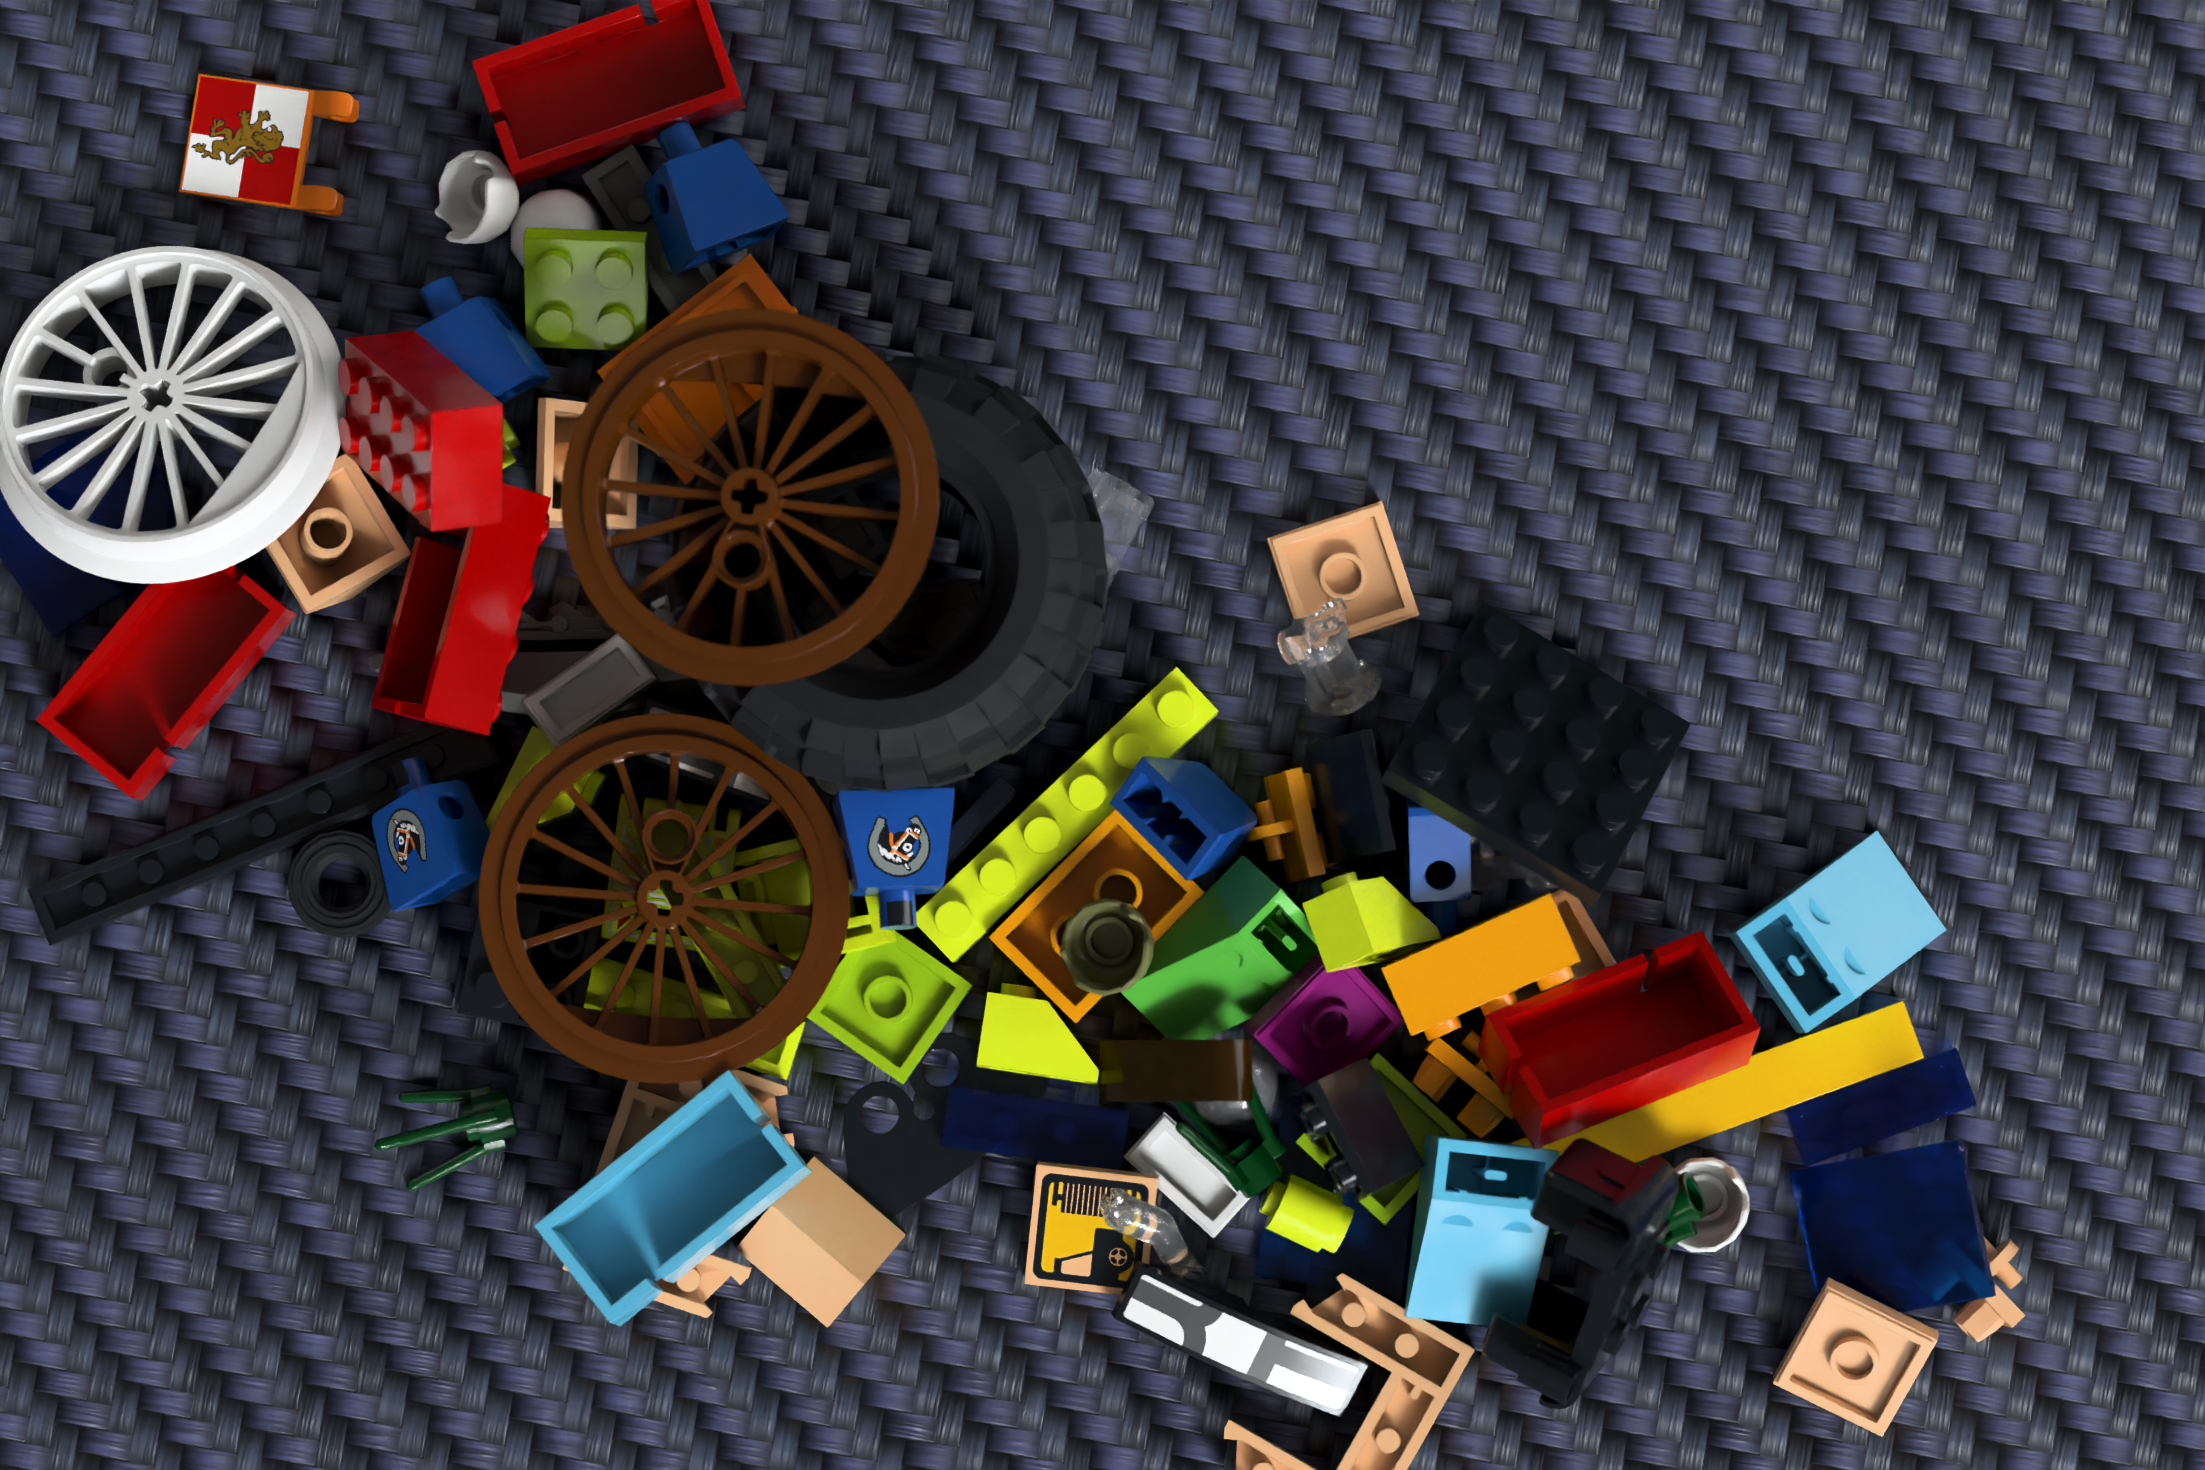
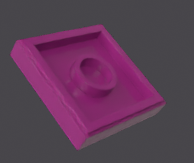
[1244,951,1404,1088]

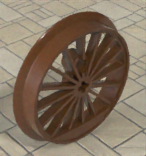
[561,309,939,686]
[478,713,850,1084]

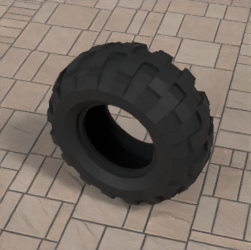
[667,350,1109,792]

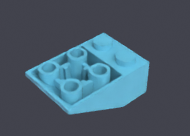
[1727,830,1946,1033]
[1404,1134,1559,1326]

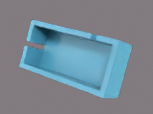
[534,1070,813,1326]

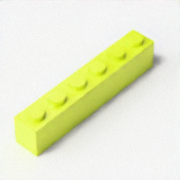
[916,667,1218,963]

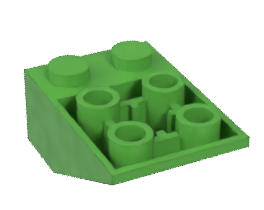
[1121,855,1319,1040]

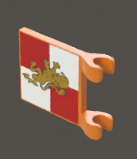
[179,74,360,217]

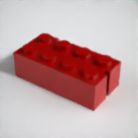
[472,0,746,186]
[338,331,503,532]
[371,483,551,736]
[36,564,297,801]
[1477,930,1761,1150]

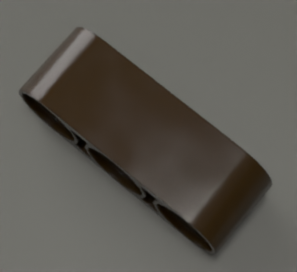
[1099,1039,1253,1102]

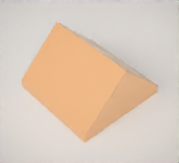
[536,397,639,529]
[265,454,411,614]
[736,1156,907,1328]

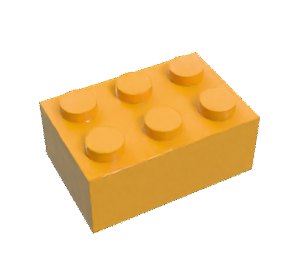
[988,809,1205,1023]
[1381,891,1581,1041]

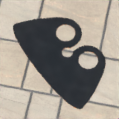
[844,1034,1048,1218]

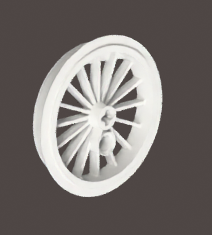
[0,246,347,584]

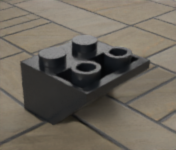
[457,900,601,1028]
[1294,1057,1425,1203]

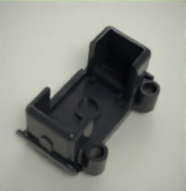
[1482,1138,1679,1409]

